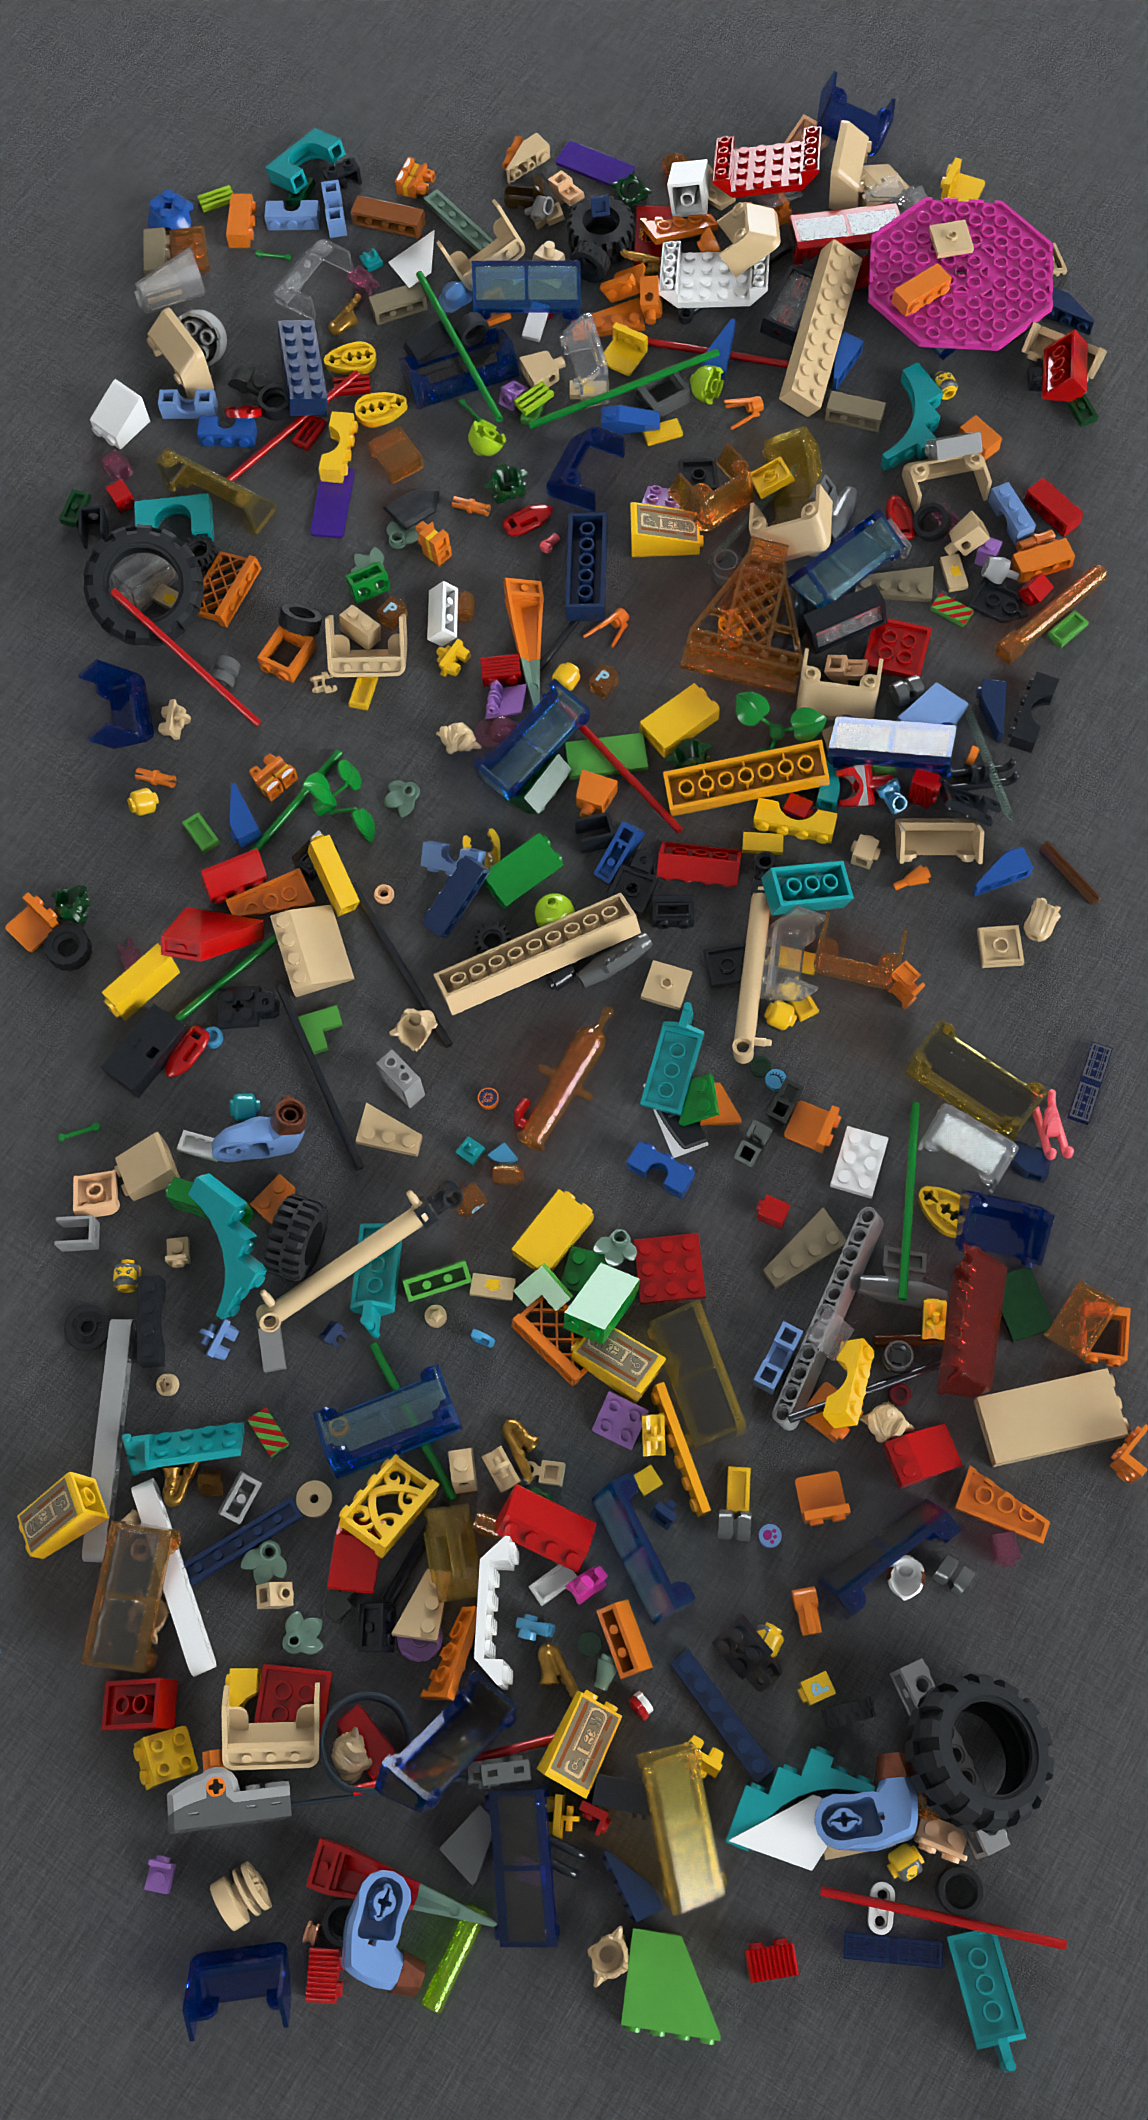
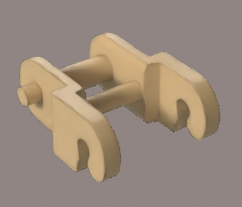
[310,671,337,693]

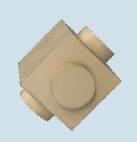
[850,834,881,870]
[256,1582,294,1609]

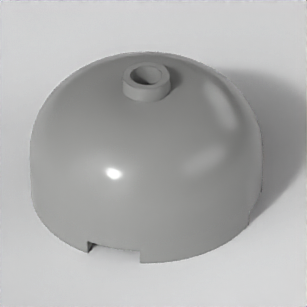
[178,309,227,367]

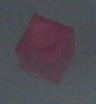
[101,449,133,482]
[988,1531,1022,1568]

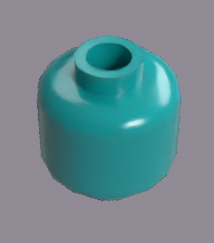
[229,1093,261,1121]

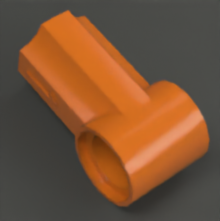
[791,1586,822,1636]

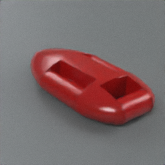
[886,495,915,541]
[502,504,553,536]
[165,1025,209,1077]

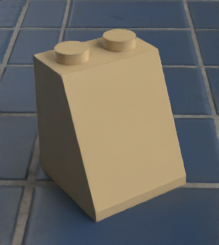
[114,1132,180,1201]

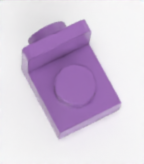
[499,380,529,411]
[144,1855,177,1894]

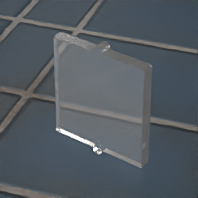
[806,1307,854,1361]

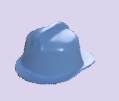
[438,281,477,313]

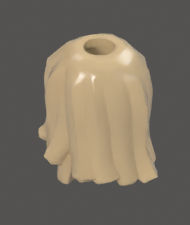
[1024,898,1061,942]

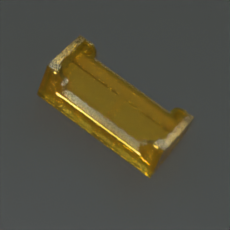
[763,426,822,526]
[636,1742,728,1916]

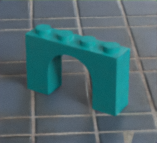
[265,128,346,194]
[134,493,214,542]

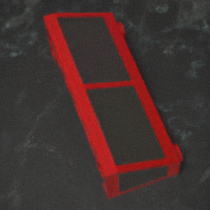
[788,202,900,265]

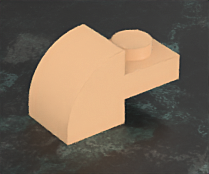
[548,170,585,206]
[824,655,869,685]

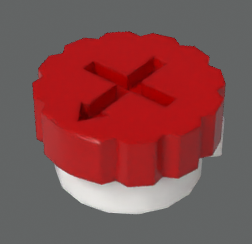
[628,1691,653,1722]

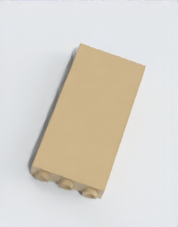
[974,1368,1129,1467]

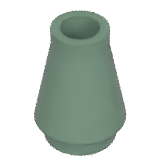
[594,1653,617,1691]

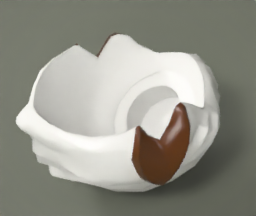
[886,1555,926,1601]

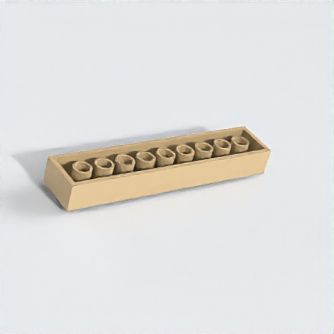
[779,239,862,417]
[433,893,641,1016]

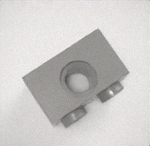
[218,1471,262,1524]

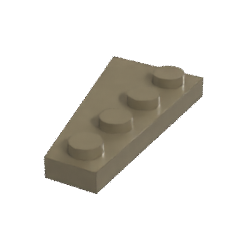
[855,566,934,603]
[763,1207,847,1289]

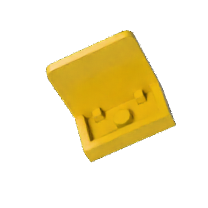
[940,157,985,202]
[600,322,648,376]
[133,1726,198,1791]

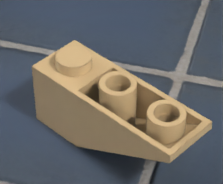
[506,133,550,184]

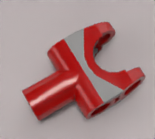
[835,765,894,808]

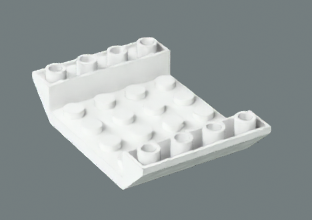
[659,241,770,308]
[474,1536,519,1690]

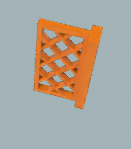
[198,551,262,628]
[511,1295,588,1387]

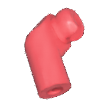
[539,533,560,554]

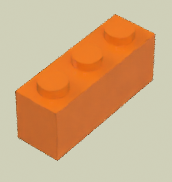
[226,194,257,248]
[892,263,952,317]
[1010,538,1075,583]
[596,1599,653,1679]

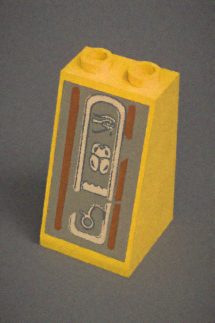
[630,502,704,557]
[571,1328,666,1404]
[17,1472,109,1559]
[536,1690,622,1799]

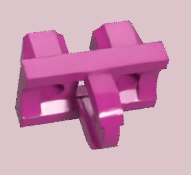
[565,1566,608,1605]

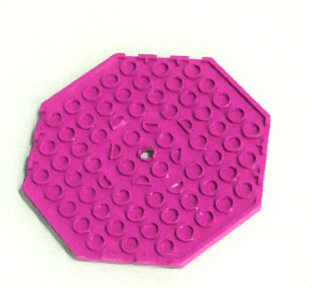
[868,197,1053,351]

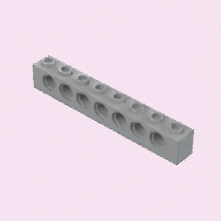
[889,1659,1010,1859]

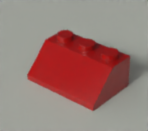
[201,848,267,904]

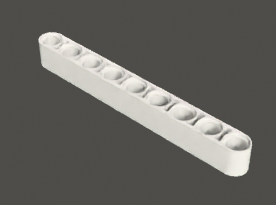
[131,1478,216,1677]

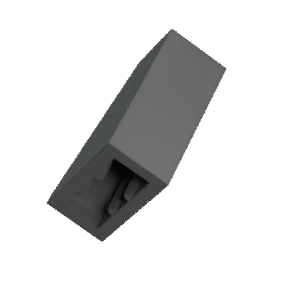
[439,1805,498,1885]

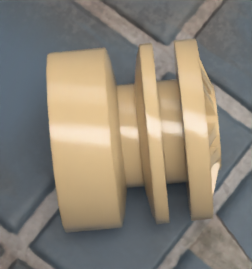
[210,1861,272,1931]

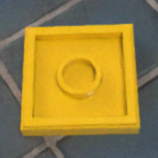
[747,456,795,499]

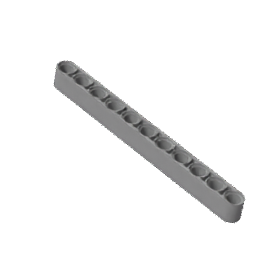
[772,1207,884,1431]
[82,1319,136,1563]

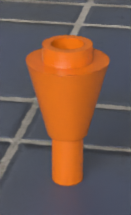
[893,864,931,891]

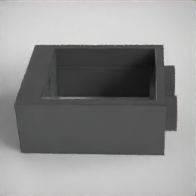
[634,365,692,418]

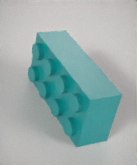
[761,861,854,916]

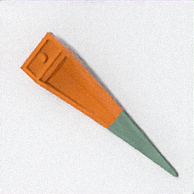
[503,578,544,720]

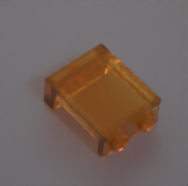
[368,426,424,484]

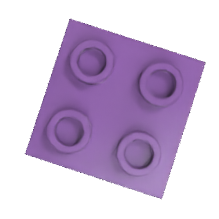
[642,485,684,509]
[485,680,527,719]
[591,1391,649,1450]

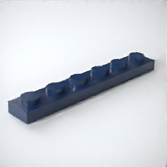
[182,1497,304,1587]
[670,1649,775,1783]

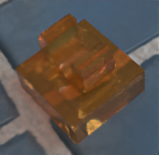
[197,1470,224,1496]

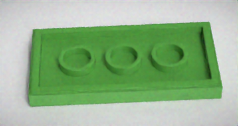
[565,733,648,780]

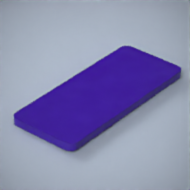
[556,141,635,187]
[310,468,355,538]

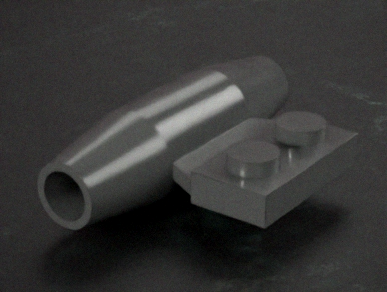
[808,474,857,545]
[576,932,652,988]
[857,1246,947,1308]

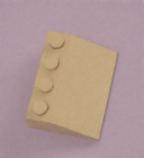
[270,905,354,997]

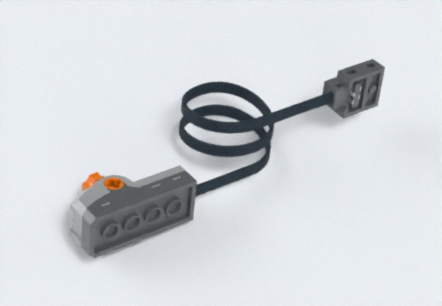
[167,1692,531,1834]

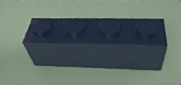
[421,855,491,938]

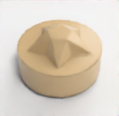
[425,1305,447,1328]
[156,1374,179,1396]

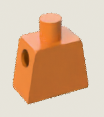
[640,275,663,325]
[576,770,618,818]

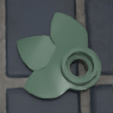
[386,521,419,549]
[351,547,384,572]
[384,780,420,818]
[593,1229,637,1267]
[241,1540,287,1585]
[282,1611,323,1655]

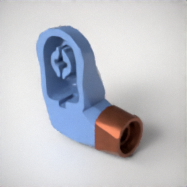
[211,1096,306,1162]
[814,1753,918,1851]
[341,1870,426,1998]

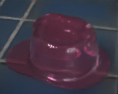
[474,716,522,747]

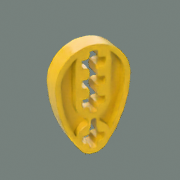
[324,341,377,375]
[355,392,408,428]
[918,1186,976,1238]

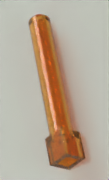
[995,565,1107,665]

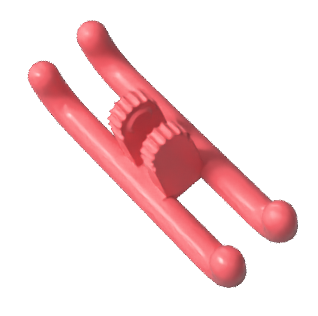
[1030,1089,1074,1160]

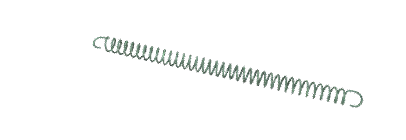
[708,464,800,564]
[963,699,1013,820]

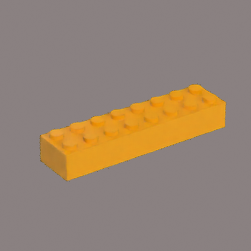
[663,740,830,816]

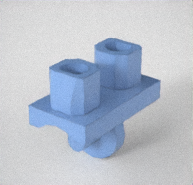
[199,1319,239,1360]

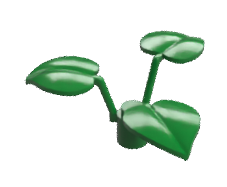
[736,692,827,753]
[302,759,376,843]

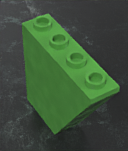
[621,1927,721,2045]

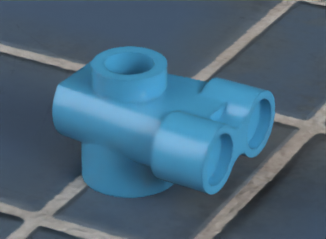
[877,778,907,814]
[516,1614,555,1641]

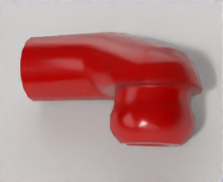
[513,1098,531,1130]

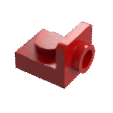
[579,1800,611,1836]

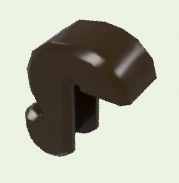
[504,174,545,209]

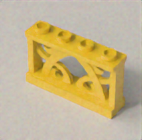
[339,1454,439,1558]

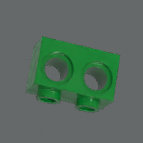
[345,561,391,604]

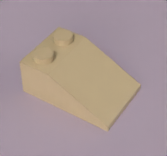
[858,164,909,207]

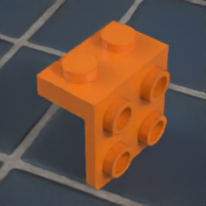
[600,263,646,303]
[5,892,60,953]
[784,1101,841,1153]
[803,1382,864,1444]
[1109,1424,1148,1484]
[795,1471,851,1526]

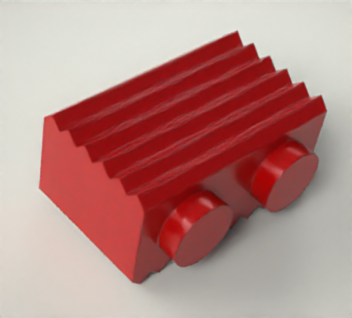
[480,654,522,687]
[907,767,942,809]
[744,1938,799,1983]
[305,1947,344,2004]

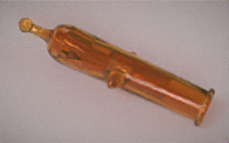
[516,1006,614,1152]

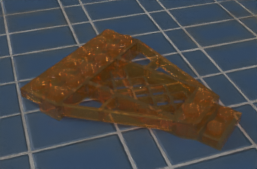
[680,536,804,696]

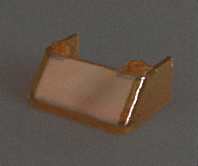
[668,443,754,531]
[814,912,908,990]

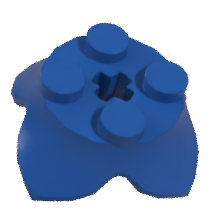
[148,189,194,234]

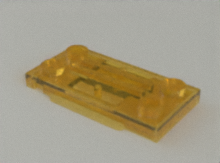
[423,1504,480,1603]

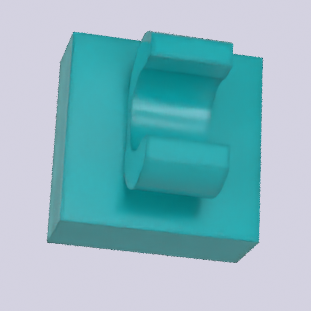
[359,248,383,273]
[455,1136,485,1167]

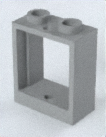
[925,431,983,460]
[376,1050,425,1109]

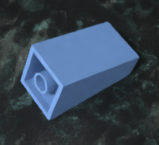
[887,682,968,766]

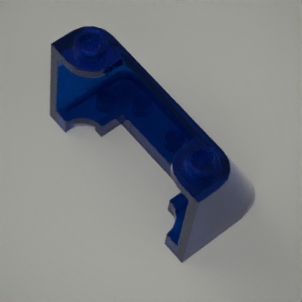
[955,1189,1055,1267]

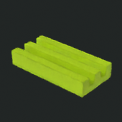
[197,185,233,213]
[514,381,554,416]

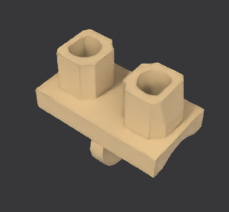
[158,699,191,740]
[482,1446,521,1493]

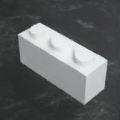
[427,581,458,647]

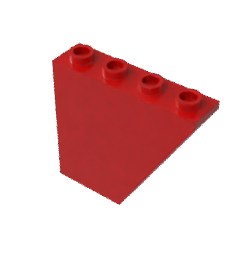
[161,907,264,962]

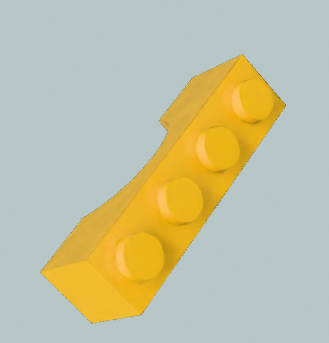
[319,411,358,483]
[753,798,838,844]
[823,1338,874,1428]
[225,1668,262,1708]

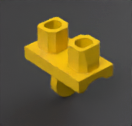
[436,639,471,677]
[921,1299,947,1340]
[641,1414,666,1456]
[678,1735,724,1780]
[540,1794,580,1840]

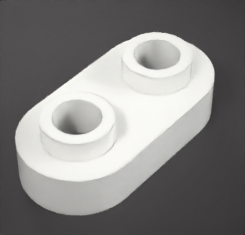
[867,1882,895,1935]

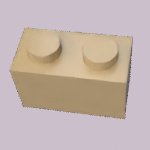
[339,605,381,651]

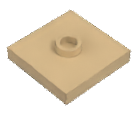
[929,220,974,259]
[977,925,1024,968]
[641,960,692,1011]

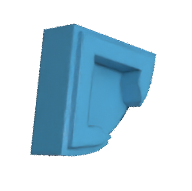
[488,1142,518,1164]
[471,1329,495,1348]

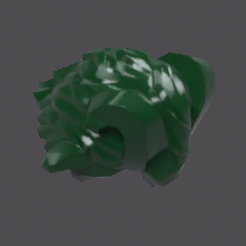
[609,173,652,206]
[485,464,529,504]
[665,738,713,770]
[51,885,91,924]

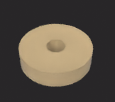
[296,1480,333,1518]

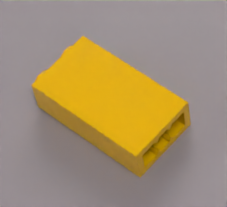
[640,683,720,759]
[307,834,360,917]
[101,943,180,1021]
[511,1189,594,1272]

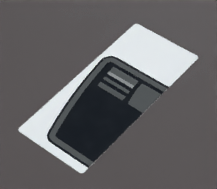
[643,1083,708,1158]

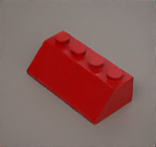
[1042,329,1088,402]
[657,841,742,887]
[494,1484,597,1572]

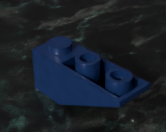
[1044,287,1095,335]
[986,1135,1052,1183]
[602,1850,663,1922]

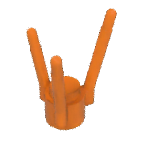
[724,396,764,430]
[583,608,629,648]

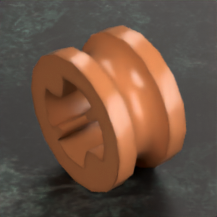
[302,1921,321,1947]

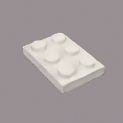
[830,1126,888,1199]

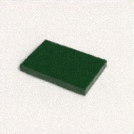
[988,1266,1055,1343]

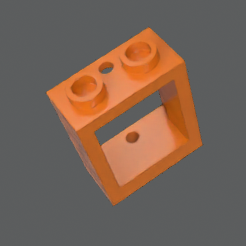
[257,625,317,683]
[1078,1302,1131,1367]

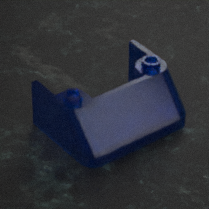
[817,71,896,156]
[546,427,625,512]
[78,659,154,749]
[182,1942,292,2041]

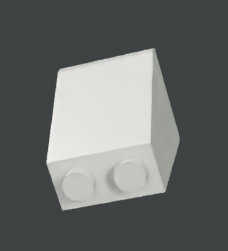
[667,159,710,217]
[90,379,150,450]

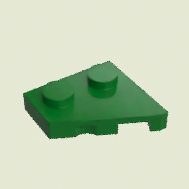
[679,1074,720,1126]
[561,1246,607,1293]

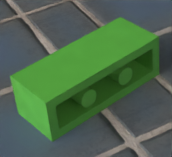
[402,1259,472,1302]

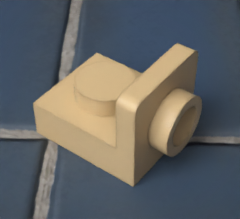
[165,1236,191,1268]

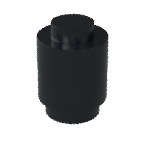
[545,964,577,991]

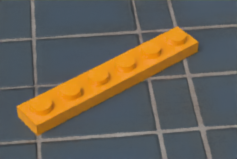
[651,1382,711,1517]

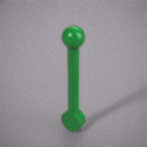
[256,250,291,261]
[459,398,484,422]
[57,1122,101,1142]

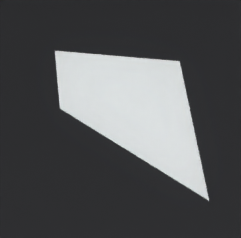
[388,230,435,288]
[729,1795,828,1871]

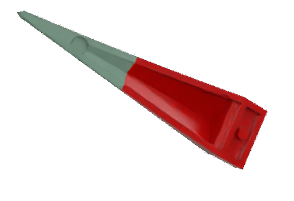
[306,1837,497,1927]

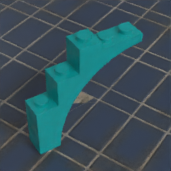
[881,362,943,471]
[188,1173,267,1320]
[725,1746,876,1852]

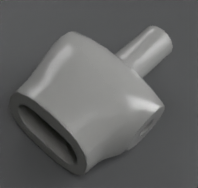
[525,195,554,222]
[981,556,1019,584]

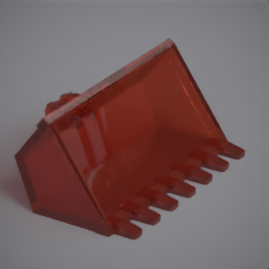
[936,1244,1008,1398]

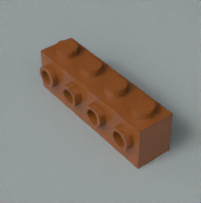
[351,195,426,239]

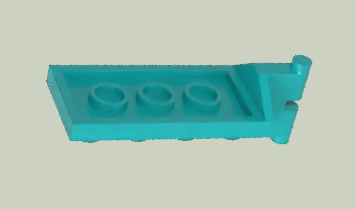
[640,1002,705,1116]
[350,1223,402,1339]
[122,1422,245,1476]
[946,1930,1026,2072]

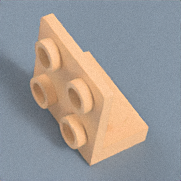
[913,1812,968,1864]

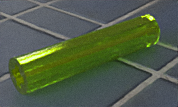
[421,1903,488,2014]

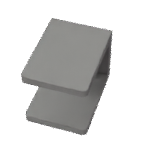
[54,1215,100,1252]

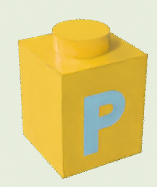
[797,1671,836,1706]

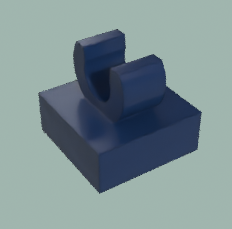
[590,194,610,217]
[318,1320,348,1348]
[649,1499,678,1530]

